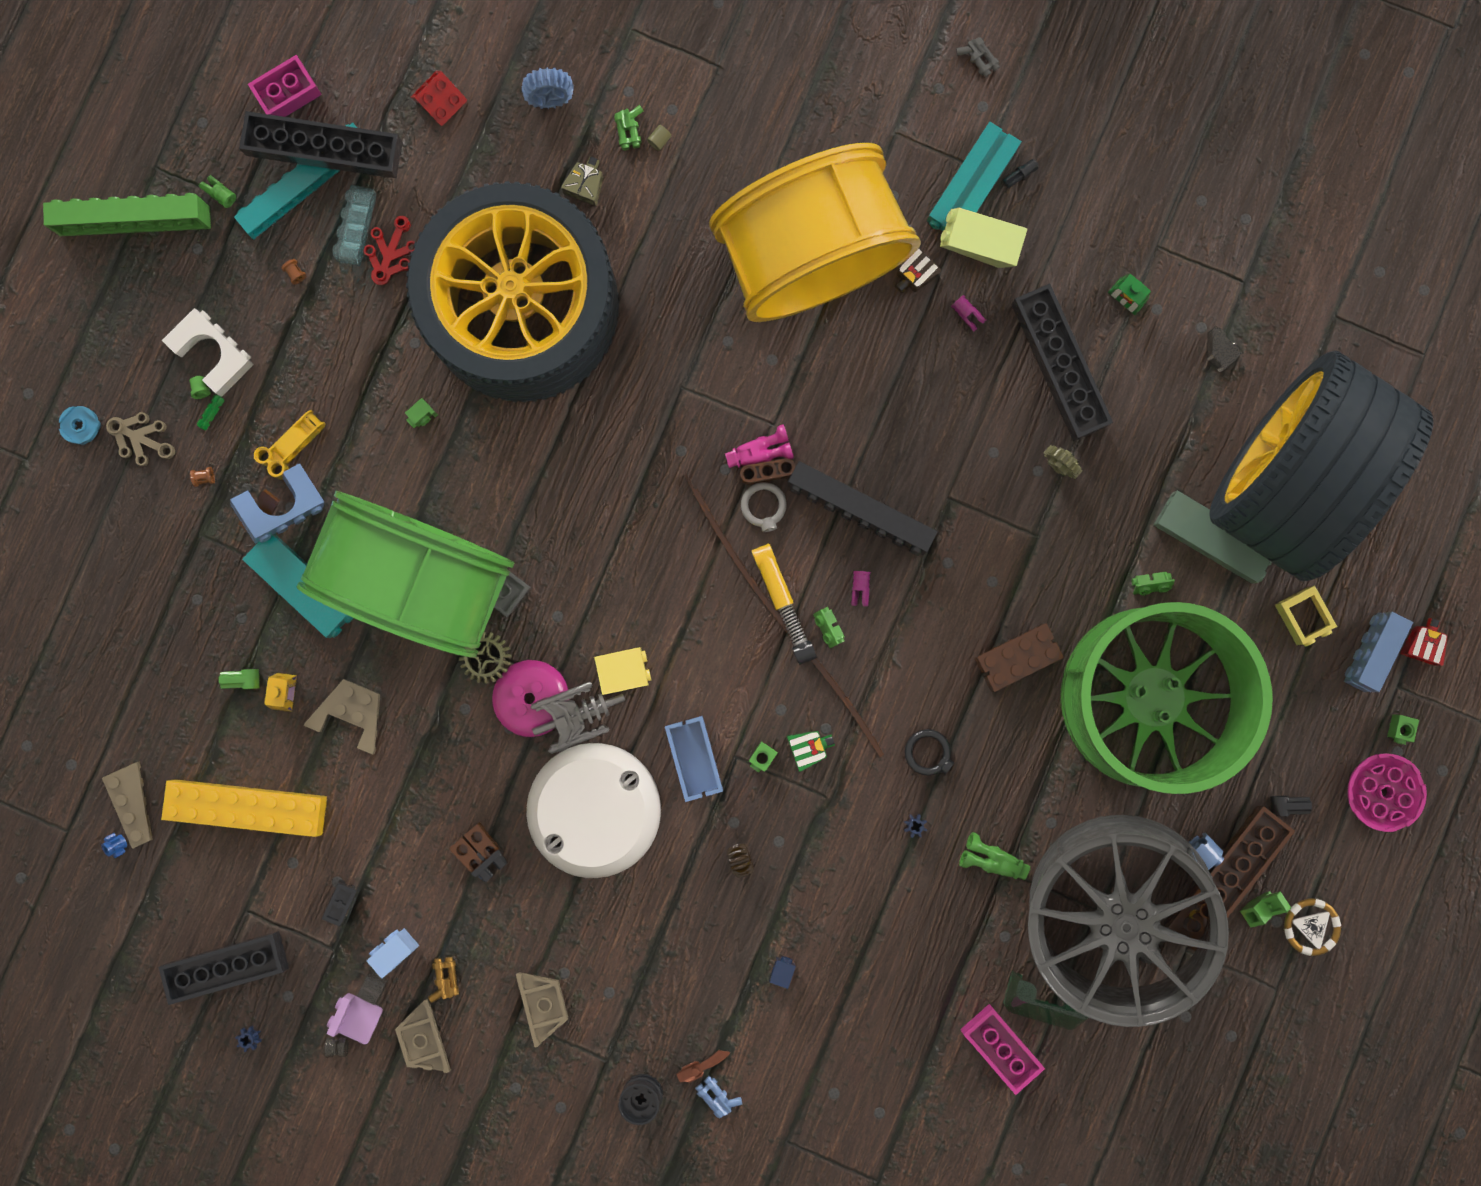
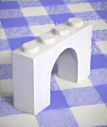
[162,308,254,397]

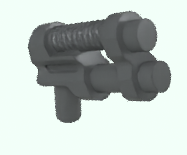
[956,37,1000,78]

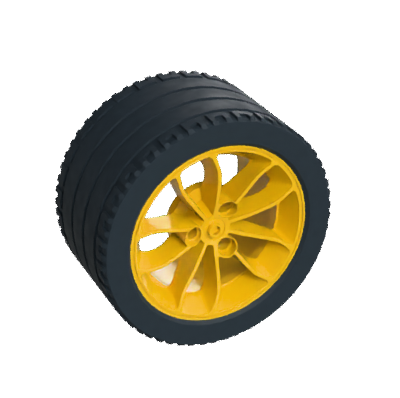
[406,181,619,402]
[1209,351,1433,581]

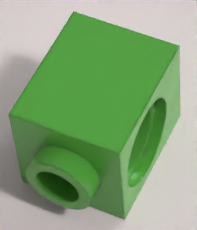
[1387,715,1419,745]
[749,741,778,772]

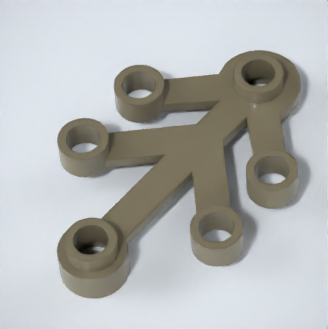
[106,412,175,467]

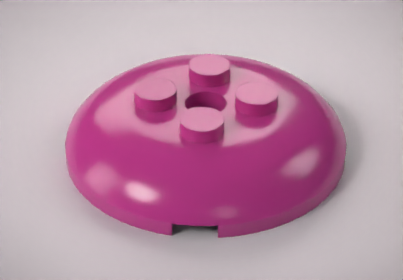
[492,660,569,737]
[1347,754,1427,832]

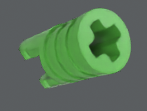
[198,175,236,208]

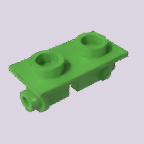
[1132,572,1175,595]
[813,607,845,648]

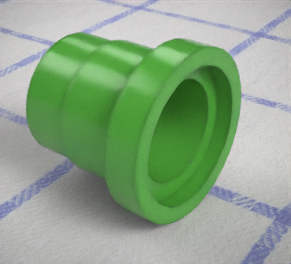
[189,376,211,399]

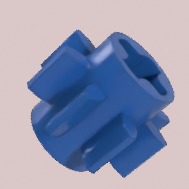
[101,833,127,858]

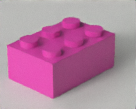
[248,55,322,117]

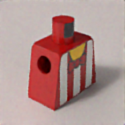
[1400,618,1447,666]

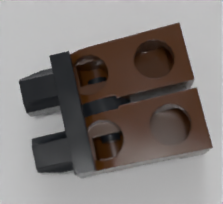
[449,822,508,882]

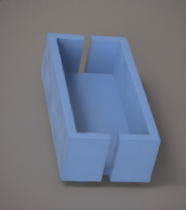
[1344,612,1413,692]
[665,716,723,802]

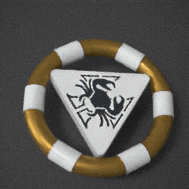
[1284,898,1341,956]

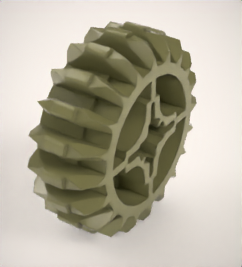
[459,632,512,684]

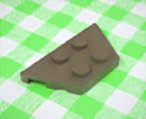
[516,972,568,1047]
[395,998,451,1073]

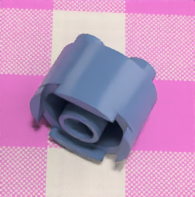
[1189,833,1224,870]

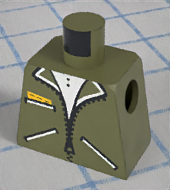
[561,157,603,206]

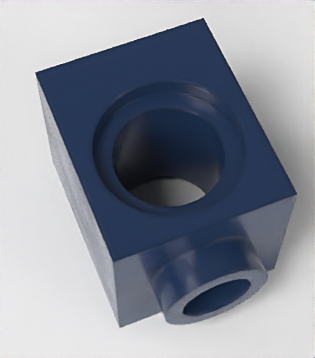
[769,956,796,989]

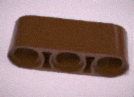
[740,459,795,485]

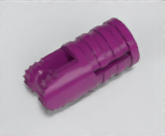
[951,295,986,332]
[851,571,871,606]

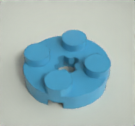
[59,406,101,445]

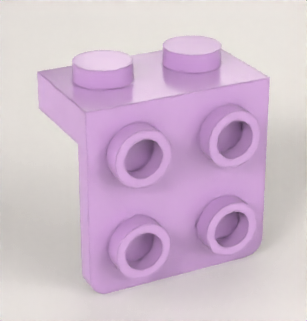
[327,993,383,1044]

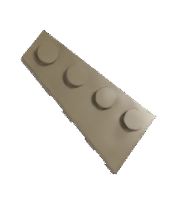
[102,762,153,849]

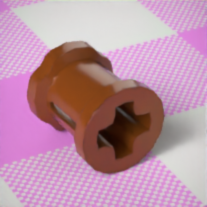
[281,259,307,285]
[190,467,215,487]

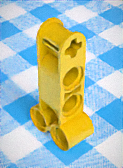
[254,410,326,480]

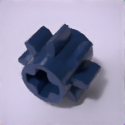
[903,814,927,838]
[235,1026,262,1052]

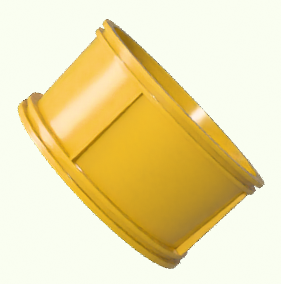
[709,143,921,322]

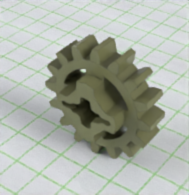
[1044,445,1082,479]

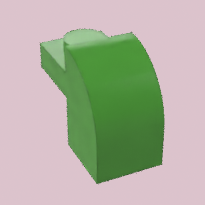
[1240,891,1291,927]

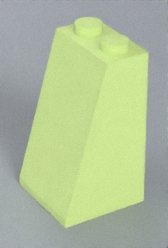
[940,208,1027,268]

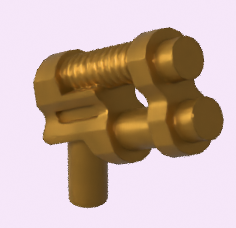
[428,957,459,1003]

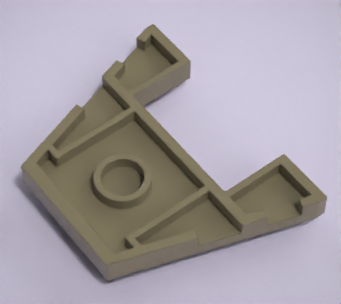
[304,679,380,755]

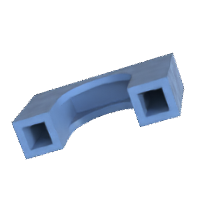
[230,464,324,544]

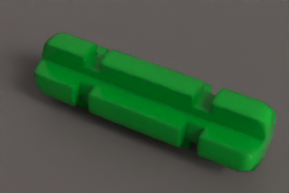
[197,394,224,430]

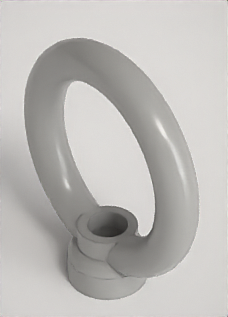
[741,482,787,532]

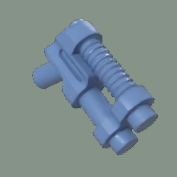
[695,1076,743,1118]

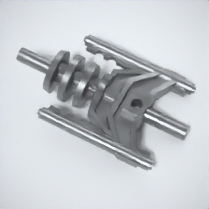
[530,682,625,754]

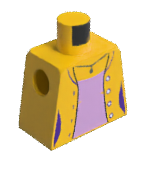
[265,673,297,712]

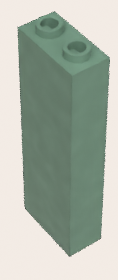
[1154,490,1272,584]

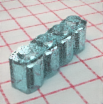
[333,185,376,266]

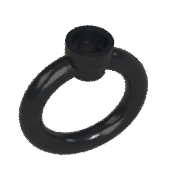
[905,729,954,776]

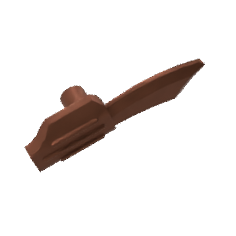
[676,1050,730,1083]

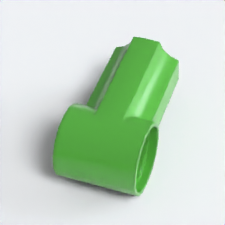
[219,669,260,689]

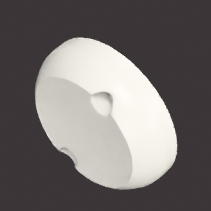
[527,743,661,878]

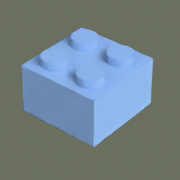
[367,928,419,978]

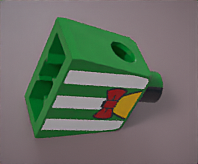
[1107,274,1151,315]
[787,731,835,772]

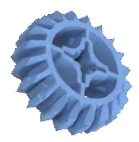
[522,67,574,109]

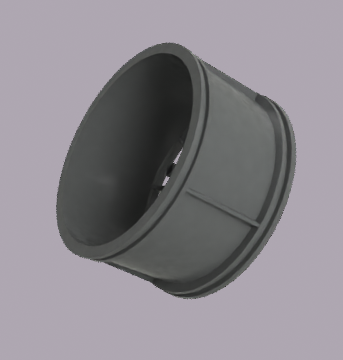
[1028,815,1229,1027]

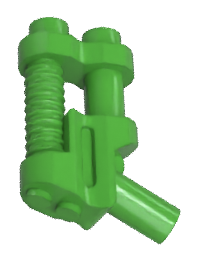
[614,105,643,150]

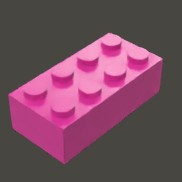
[960,1004,1045,1095]

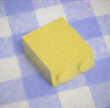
[595,647,651,695]

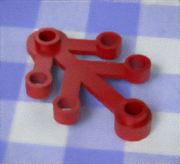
[364,216,415,285]

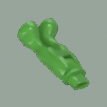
[959,832,1030,880]

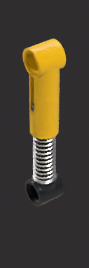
[751,543,817,665]

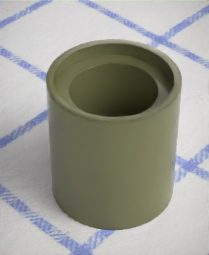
[647,125,672,151]

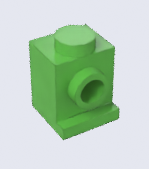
[405,398,438,428]

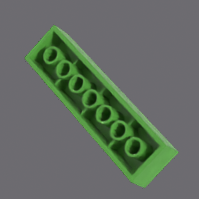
[43,193,211,236]

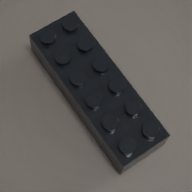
[158,931,289,1005]

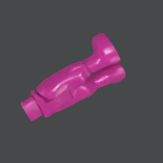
[725,424,794,468]

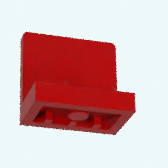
[411,70,467,126]

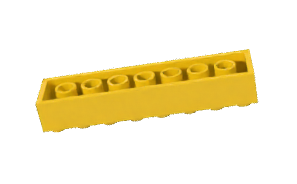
[161,780,327,837]

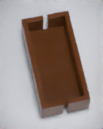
[974,623,1064,692]

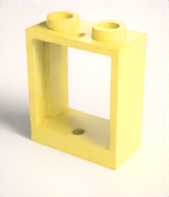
[1275,586,1337,646]

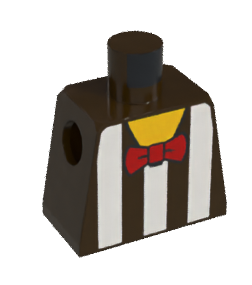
[895,248,942,293]

